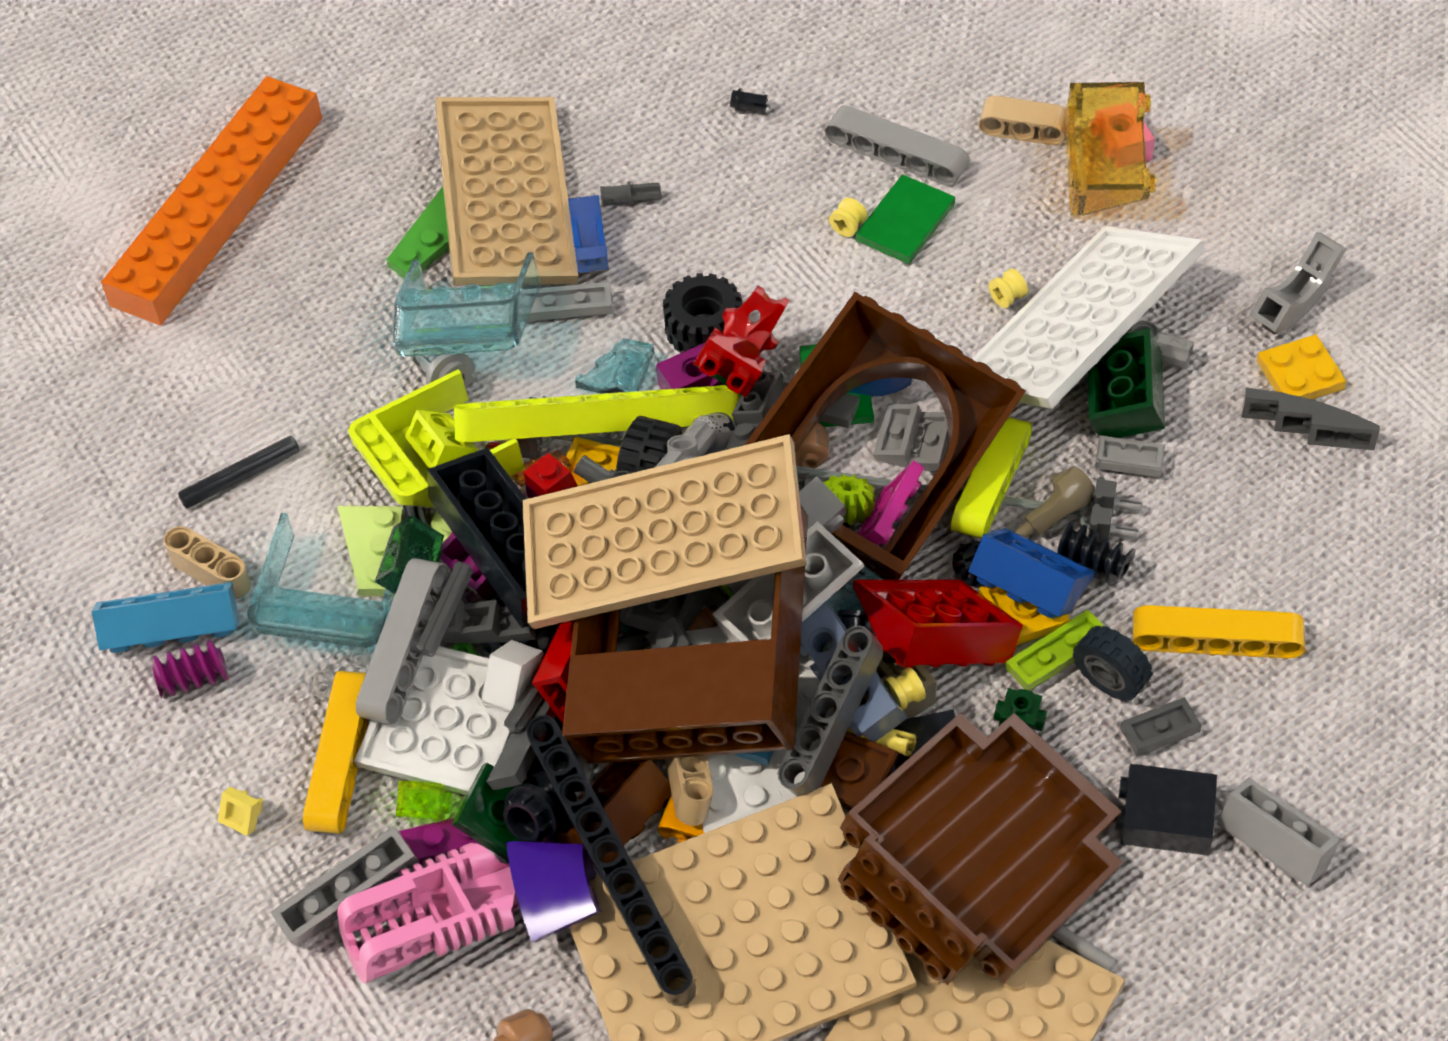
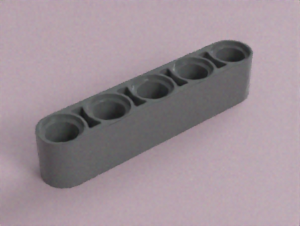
[778,626,883,797]

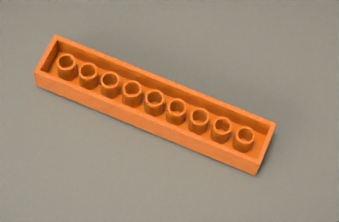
[101,76,322,326]

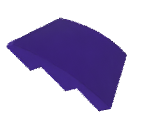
[507,841,601,942]

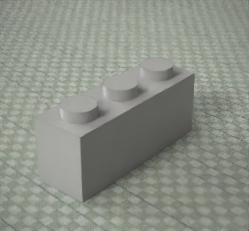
[1217,778,1341,887]

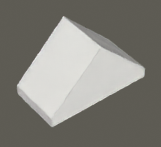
[481,640,544,713]

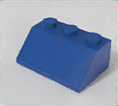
[968,528,1095,618]

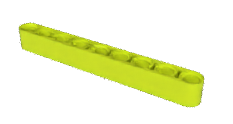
[454,385,741,442]

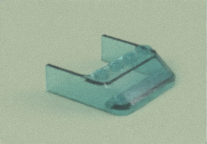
[393,252,541,357]
[247,513,416,648]

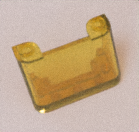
[1066,82,1156,216]

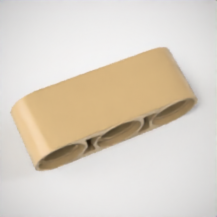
[978,96,1070,145]
[163,526,251,599]
[665,756,713,826]

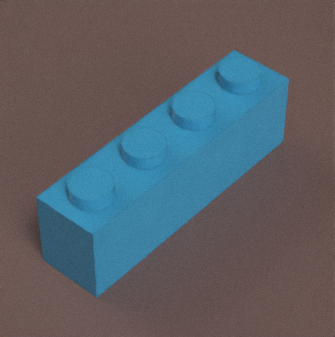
[91,582,239,653]

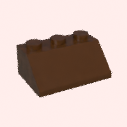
[553,760,672,865]

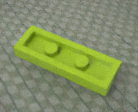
[1006,609,1104,691]

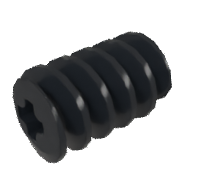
[1057,520,1136,585]

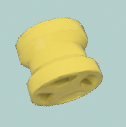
[829,198,867,237]
[988,268,1028,308]
[883,667,926,710]

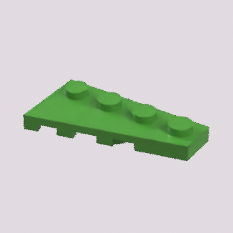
[386,186,449,282]

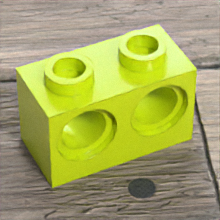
[405,410,478,468]

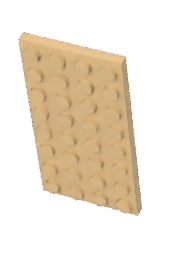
[435,97,578,286]
[523,434,807,629]

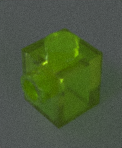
[395,780,452,822]

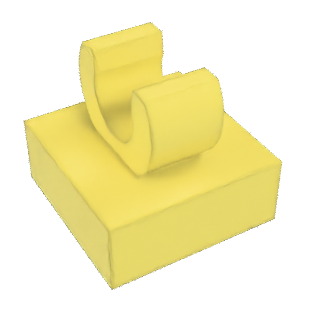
[218,786,264,836]

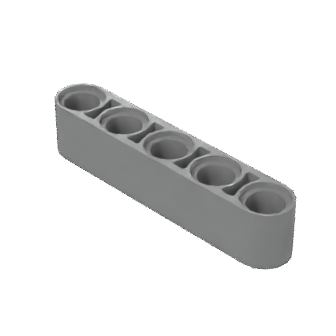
[824,105,970,186]
[356,558,450,725]

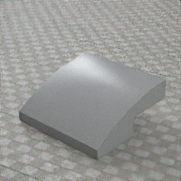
[873,404,949,471]

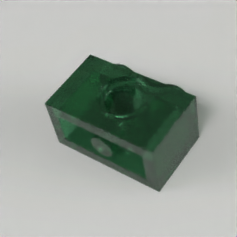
[375,515,444,594]

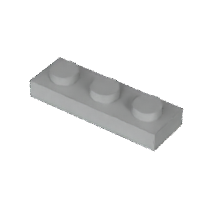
[517,281,613,322]

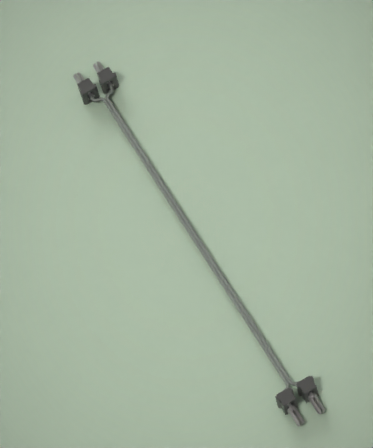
[494,396,1143,543]

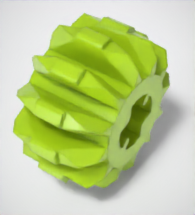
[823,473,875,526]

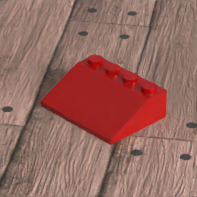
[852,580,1023,668]

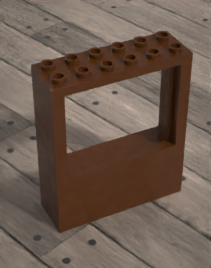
[562,504,808,764]

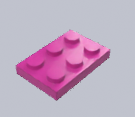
[857,460,924,546]

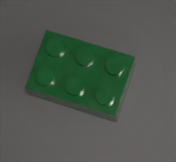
[1088,328,1165,438]

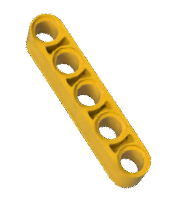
[1133,605,1305,659]
[303,671,369,834]

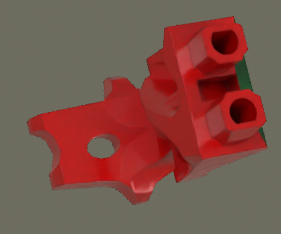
[693,286,790,398]

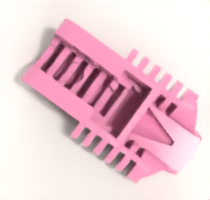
[337,843,520,983]

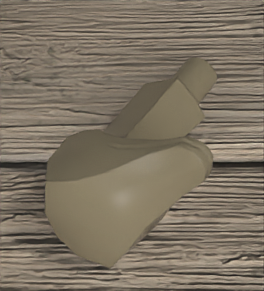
[1014,466,1095,538]

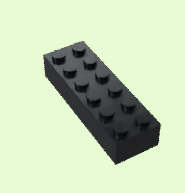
[427,447,529,628]

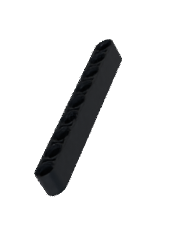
[526,715,696,1006]

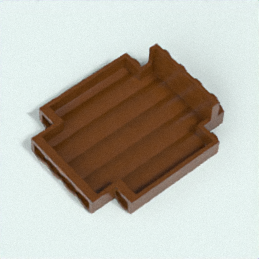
[837,713,1123,985]

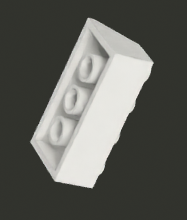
[713,521,865,642]

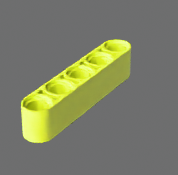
[951,417,1032,539]

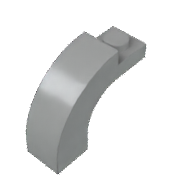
[1249,232,1347,332]

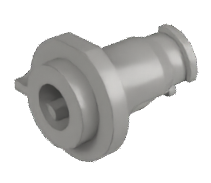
[410,336,478,389]

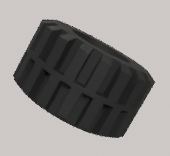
[663,273,742,352]
[616,416,682,473]

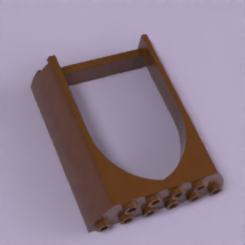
[745,292,1026,580]

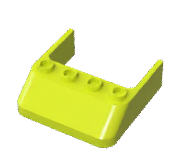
[348,369,525,508]

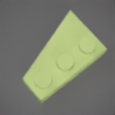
[337,506,404,597]

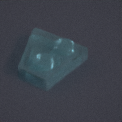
[575,338,655,393]

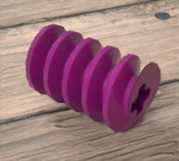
[152,640,229,699]

